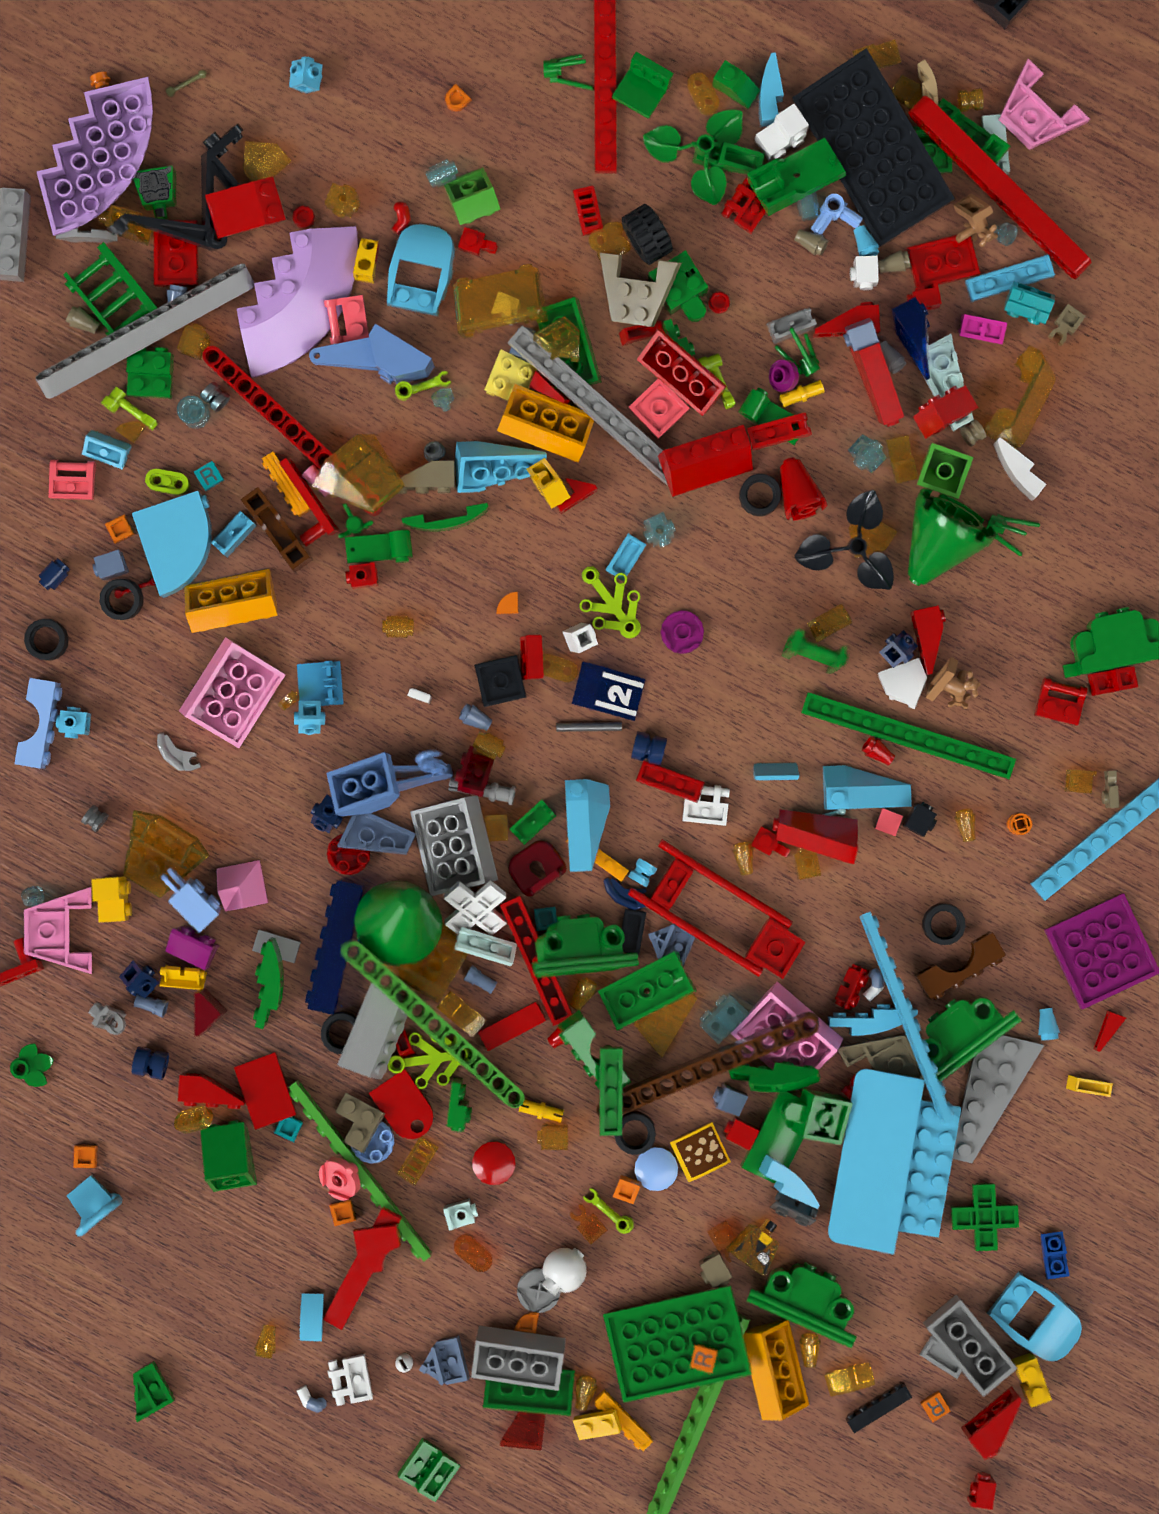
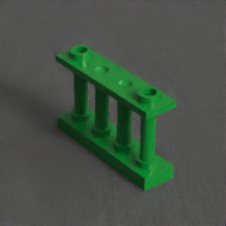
[63,242,157,336]
[781,629,849,674]

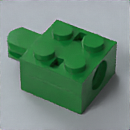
[648,250,709,322]
[780,1088,853,1145]

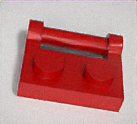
[1034,677,1088,726]

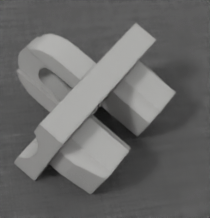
[88,1002,127,1035]

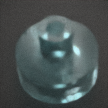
[994,222,1017,246]
[431,388,454,411]
[21,886,45,907]

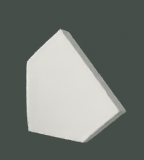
[878,658,927,709]

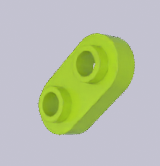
[145,469,190,496]

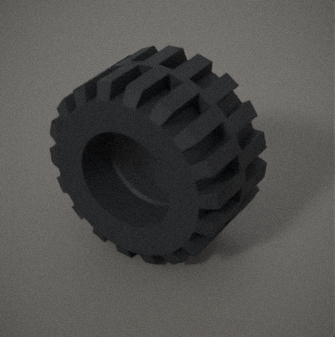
[622,203,673,265]

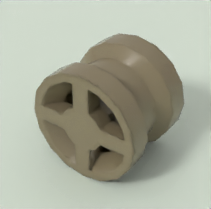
[960,419,987,447]

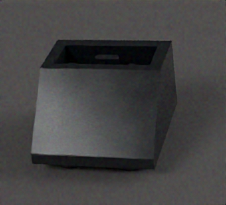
[973,0,1032,30]

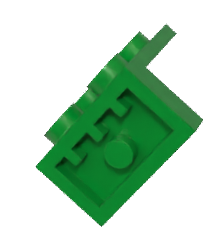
[612,52,674,119]

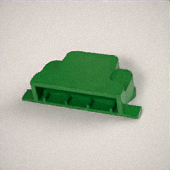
[1062,607,1159,678]
[533,914,639,978]
[923,998,1022,1084]
[746,1262,857,1348]

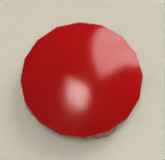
[327,834,370,875]
[472,1142,516,1185]

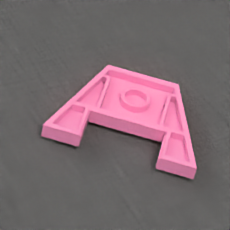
[998,59,1090,150]
[24,887,92,974]

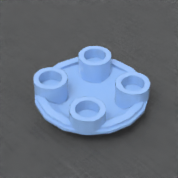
[351,1121,394,1164]
[635,1147,678,1191]

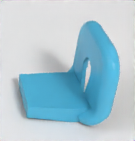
[66,1175,123,1237]

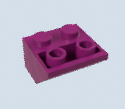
[165,925,219,970]

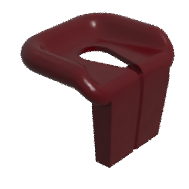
[508,840,567,897]

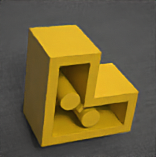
[92,876,132,923]

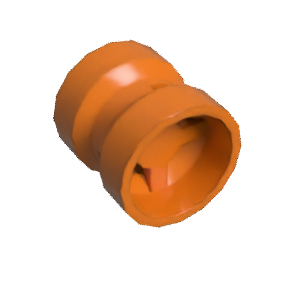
[1006,813,1032,835]

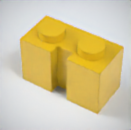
[526,458,570,509]
[1011,1353,1052,1408]

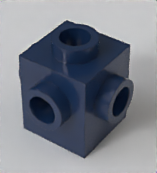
[879,630,918,668]
[310,794,343,834]
[119,960,159,998]

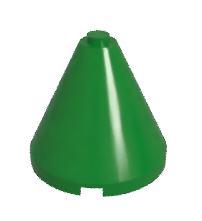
[908,489,996,586]
[354,881,443,967]

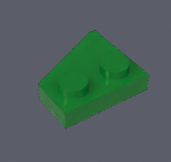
[133,1361,175,1422]

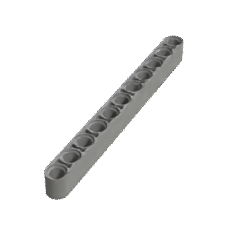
[35,264,254,398]

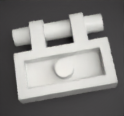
[682,785,730,826]
[328,1354,373,1406]

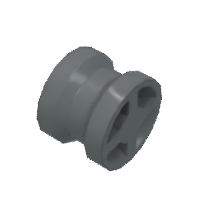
[81,805,109,832]

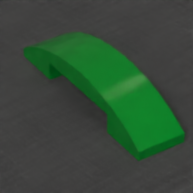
[938,98,1011,164]
[401,503,489,532]

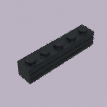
[845,1383,913,1433]

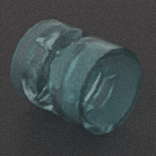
[177,396,210,429]

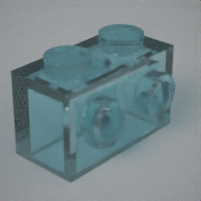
[699,993,750,1045]

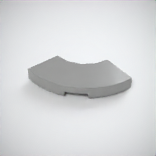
[56,228,118,244]

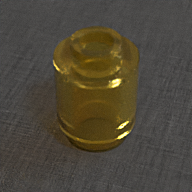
[382,616,414,638]
[473,731,506,760]

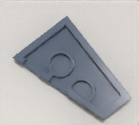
[338,813,416,855]

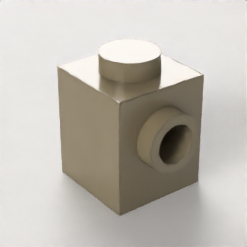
[699,1250,732,1288]

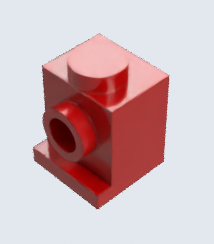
[907,282,942,313]
[345,562,379,589]
[967,1472,997,1510]

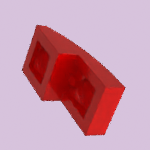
[1088,666,1138,696]

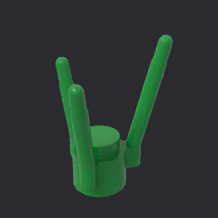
[543,54,594,90]
[775,327,821,378]
[338,503,374,538]
[986,514,1040,556]

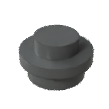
[424,441,445,462]

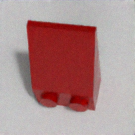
[205,177,286,239]
[961,1386,1022,1460]

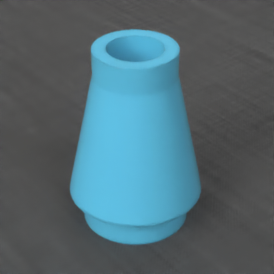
[853,225,879,256]
[1038,1008,1060,1041]

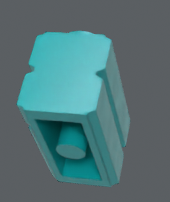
[1004,281,1055,325]

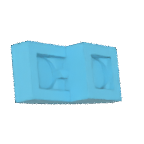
[300,1293,324,1342]

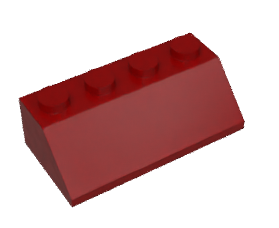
[637,328,726,416]
[658,424,753,497]

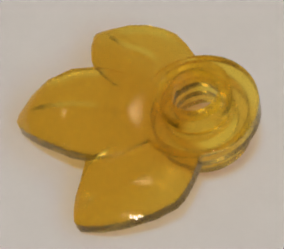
[589,222,631,261]

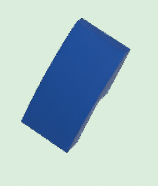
[1040,1231,1070,1280]

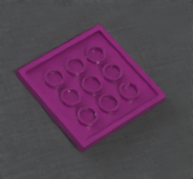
[1044,893,1159,1010]

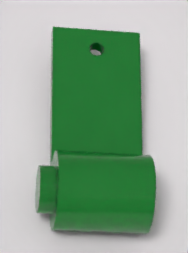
[738,387,808,446]
[345,530,413,564]

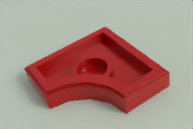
[353,1224,401,1274]

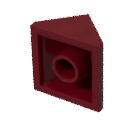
[194,989,228,1037]

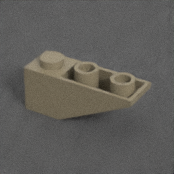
[389,461,455,494]

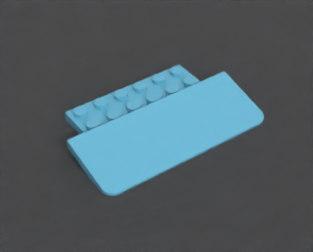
[828,1069,961,1254]

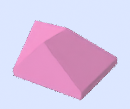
[217,860,268,912]

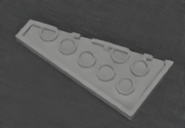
[953,1035,1044,1163]

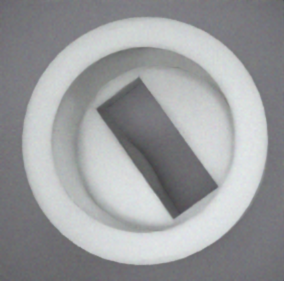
[395,1353,413,1373]

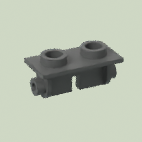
[770,1191,818,1226]

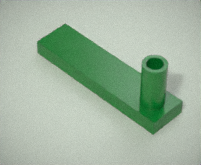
[599,1045,623,1136]

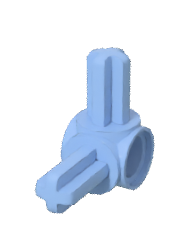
[811,194,863,235]

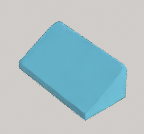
[82,430,131,469]
[754,763,799,780]

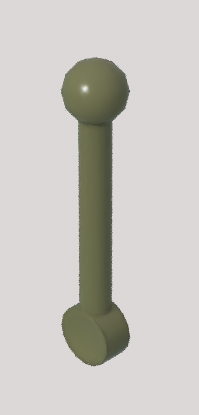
[166,70,207,97]

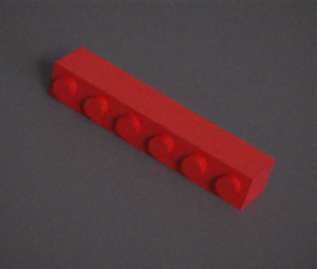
[500,895,573,1026]

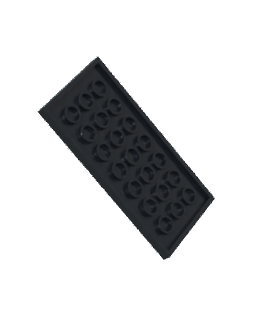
[792,48,956,247]

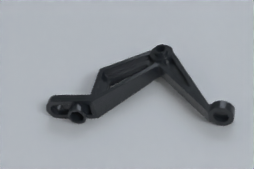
[107,123,244,251]

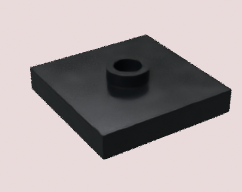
[474,655,527,707]

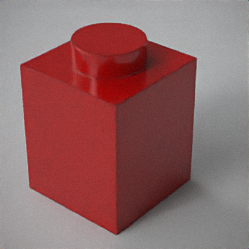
[724,1116,759,1151]

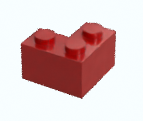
[913,385,978,439]

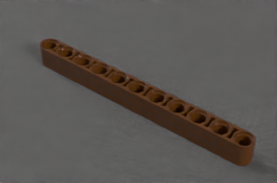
[596,1012,819,1116]

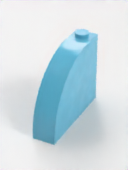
[132,491,212,598]

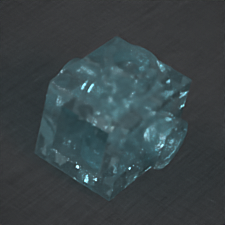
[848,434,887,473]
[643,512,676,548]

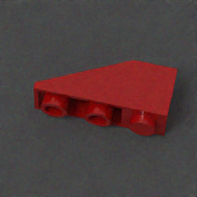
[178,1073,246,1109]

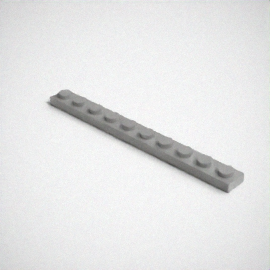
[508,325,668,486]

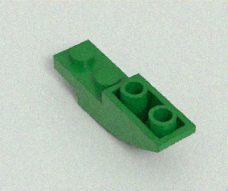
[253,937,284,1029]
[729,1061,820,1092]

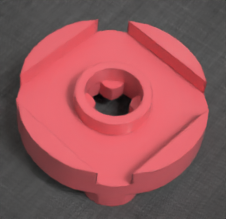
[319,1157,360,1200]

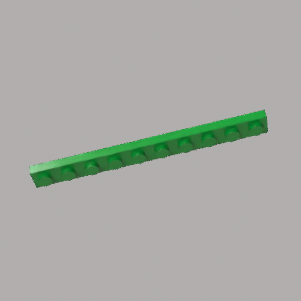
[801,692,1016,780]

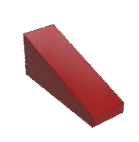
[619,320,664,346]
[529,371,570,404]
[1093,1011,1126,1052]
[396,1027,416,1058]

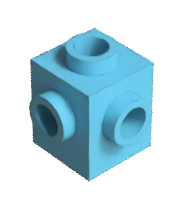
[289,56,322,93]
[294,701,325,735]
[56,707,91,739]

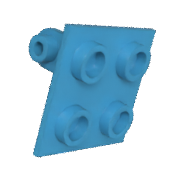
[297,661,344,706]

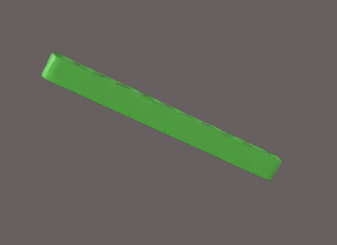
[341,940,525,1108]

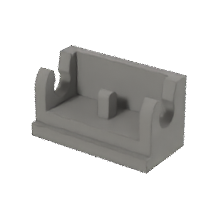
[767,308,817,344]

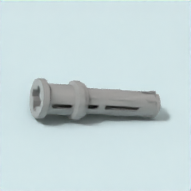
[448,777,516,805]

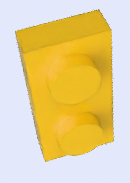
[573,1409,622,1440]

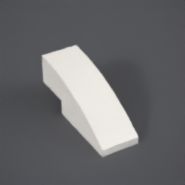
[994,437,1046,501]

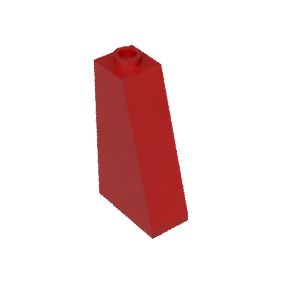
[850,343,904,427]
[772,809,858,864]

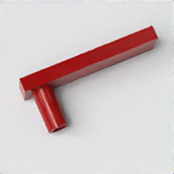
[279,458,340,546]
[0,937,44,987]

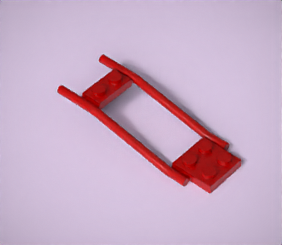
[628,839,806,979]

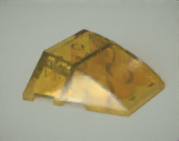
[311,434,405,513]
[123,810,210,898]

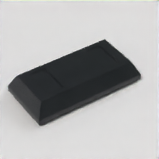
[622,908,647,955]

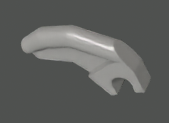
[157,733,201,771]

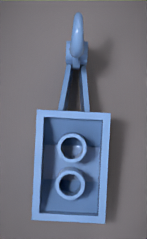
[326,750,453,816]

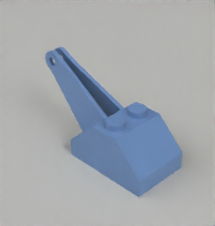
[309,324,434,384]

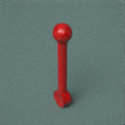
[114,578,156,598]

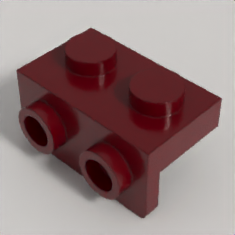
[455,745,494,797]

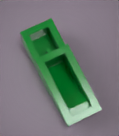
[692,142,765,174]

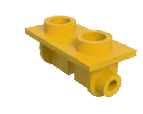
[159,965,207,990]

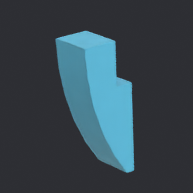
[759,52,784,127]
[759,1154,820,1209]

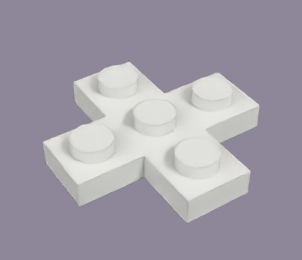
[444,880,507,936]

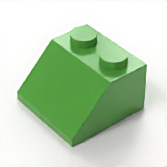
[443,168,500,225]
[917,443,974,499]

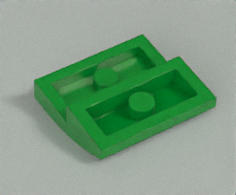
[397,1438,460,1502]

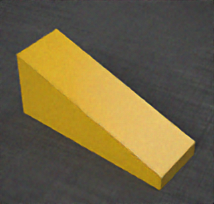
[1066,1075,1113,1097]

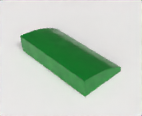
[534,297,602,393]
[740,1091,804,1184]

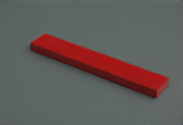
[323,1206,403,1330]

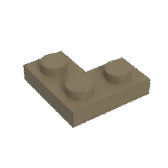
[336,1093,385,1153]

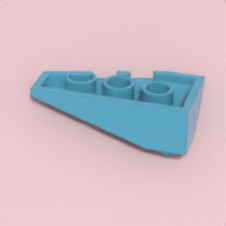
[455,441,547,493]
[823,765,912,810]
[565,779,610,872]

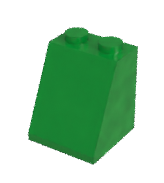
[200,1121,257,1192]

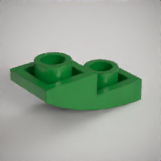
[663,319,695,357]

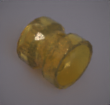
[958,88,984,112]

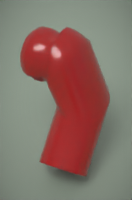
[391,201,411,236]

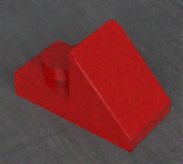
[556,478,598,514]

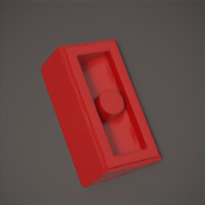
[520,635,544,680]

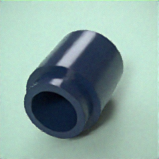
[38,558,71,590]

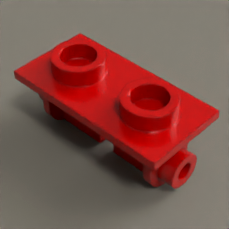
[835,964,869,1011]

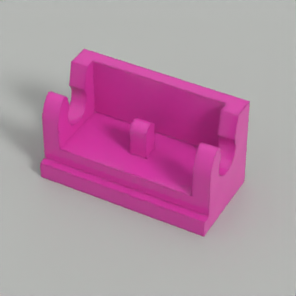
[958,314,1007,345]

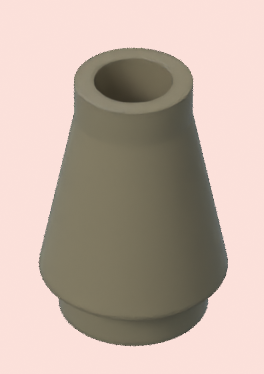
[794,229,828,256]
[878,250,911,273]
[66,306,100,334]

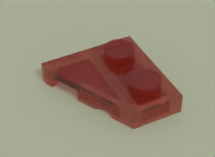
[500,1412,545,1451]

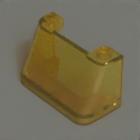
[453,264,548,339]
[983,345,1056,448]

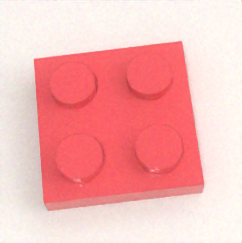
[628,379,690,440]

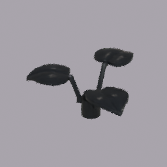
[794,490,894,590]

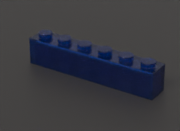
[305,880,365,1015]

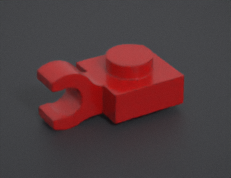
[458,227,498,256]
[750,827,791,858]

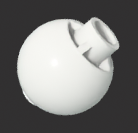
[542,1248,587,1296]

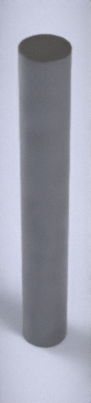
[556,722,622,732]

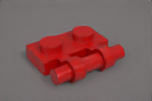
[721,178,766,234]

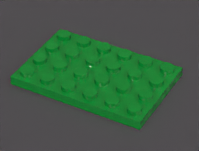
[603,1285,753,1403]

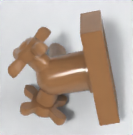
[953,193,998,247]
[925,657,981,709]

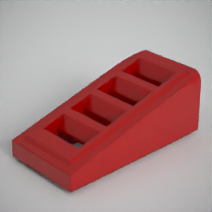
[573,185,604,236]

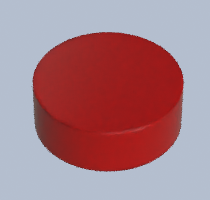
[293,206,315,229]

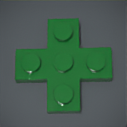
[951,1183,1019,1251]

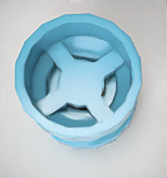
[628,858,657,887]

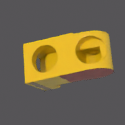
[353,238,379,284]

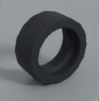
[739,473,781,516]
[99,579,144,620]
[24,619,69,661]
[922,903,966,945]
[321,1012,357,1054]
[615,1111,656,1155]

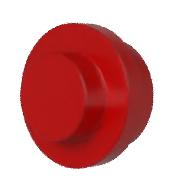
[708,292,730,314]

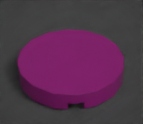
[661,610,704,654]

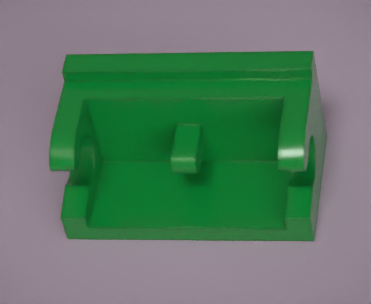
[509,800,556,845]

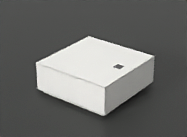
[407,688,432,704]

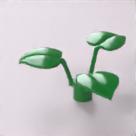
[643,110,743,205]

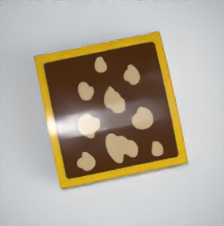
[670,1122,731,1182]

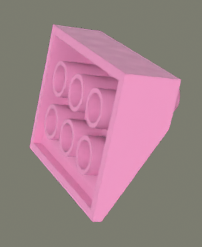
[179,637,285,748]
[731,982,843,1091]

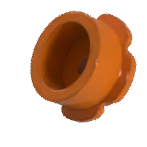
[90,71,111,89]

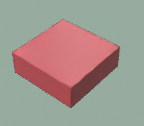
[874,808,903,836]

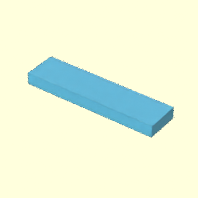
[965,254,1055,302]

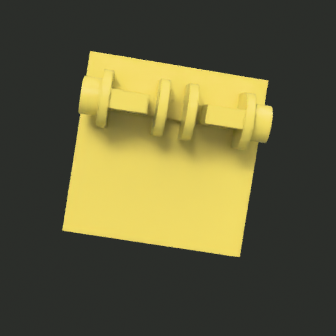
[484,349,537,401]

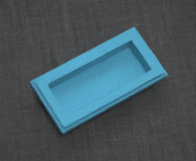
[606,533,647,581]

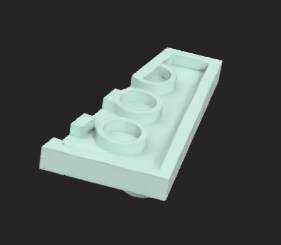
[912,334,974,432]

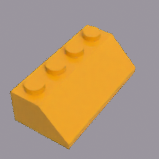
[497,384,594,462]
[184,569,278,633]
[744,1319,809,1421]

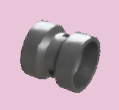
[200,381,231,412]

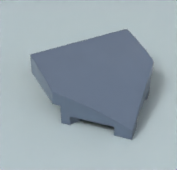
[648,924,695,966]
[419,1336,470,1385]

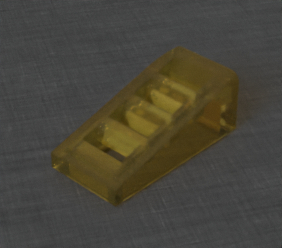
[397,1137,438,1186]

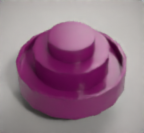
[769,359,799,392]

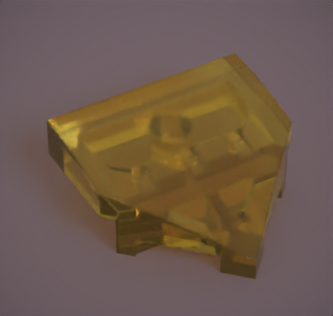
[243,141,292,182]
[533,316,579,362]
[848,522,897,558]

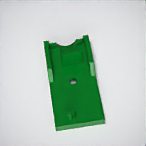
[747,138,846,216]
[598,951,697,1030]

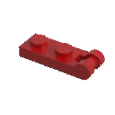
[747,413,812,451]

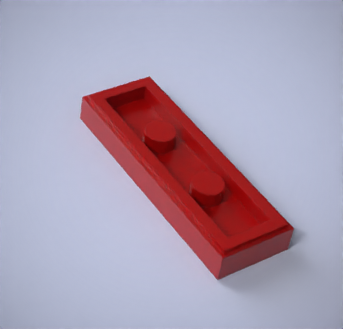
[636,760,705,803]
[478,1001,546,1051]

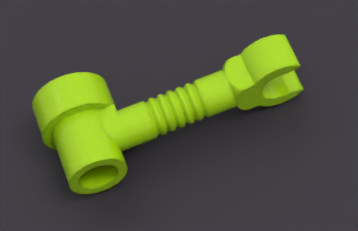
[697,353,735,410]
[395,371,451,401]
[101,387,158,430]
[583,1188,634,1234]

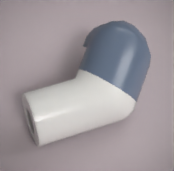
[863,968,884,1002]
[296,1385,327,1413]

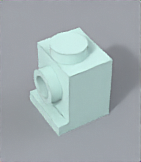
[443,1199,478,1231]

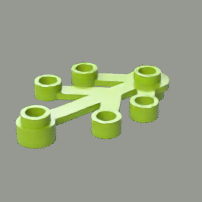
[579,567,641,638]
[387,1032,469,1089]

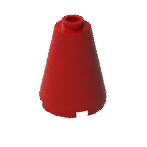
[780,457,828,521]

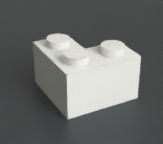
[755,104,809,162]

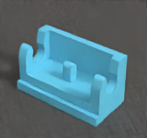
[211,511,256,557]

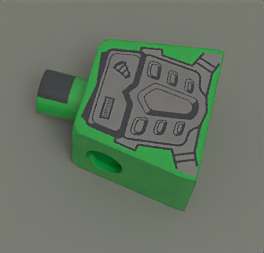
[133,166,177,219]

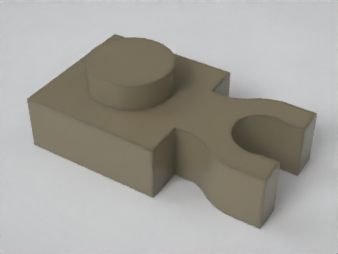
[1048,304,1086,346]
[1102,771,1119,808]

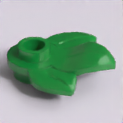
[10,1043,54,1087]

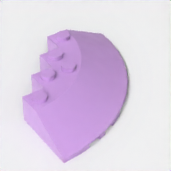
[37,77,153,236]
[237,226,358,378]

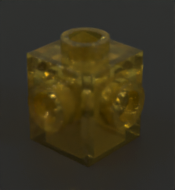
[325,183,360,218]

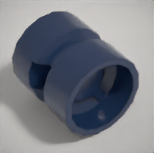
[631,731,667,766]
[131,1046,169,1080]

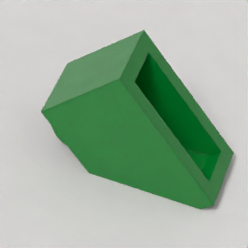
[712,60,760,109]

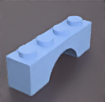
[14,678,62,769]

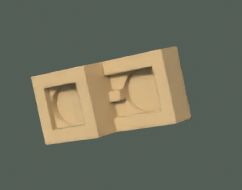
[917,60,938,105]

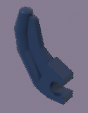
[603,877,647,910]

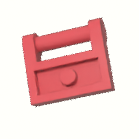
[324,295,369,344]
[48,460,96,500]

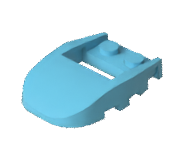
[387,224,455,316]
[987,1271,1082,1361]

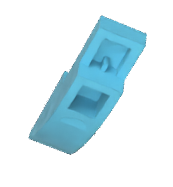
[828,1004,918,1036]

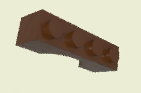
[240,487,313,573]
[914,931,1006,1000]

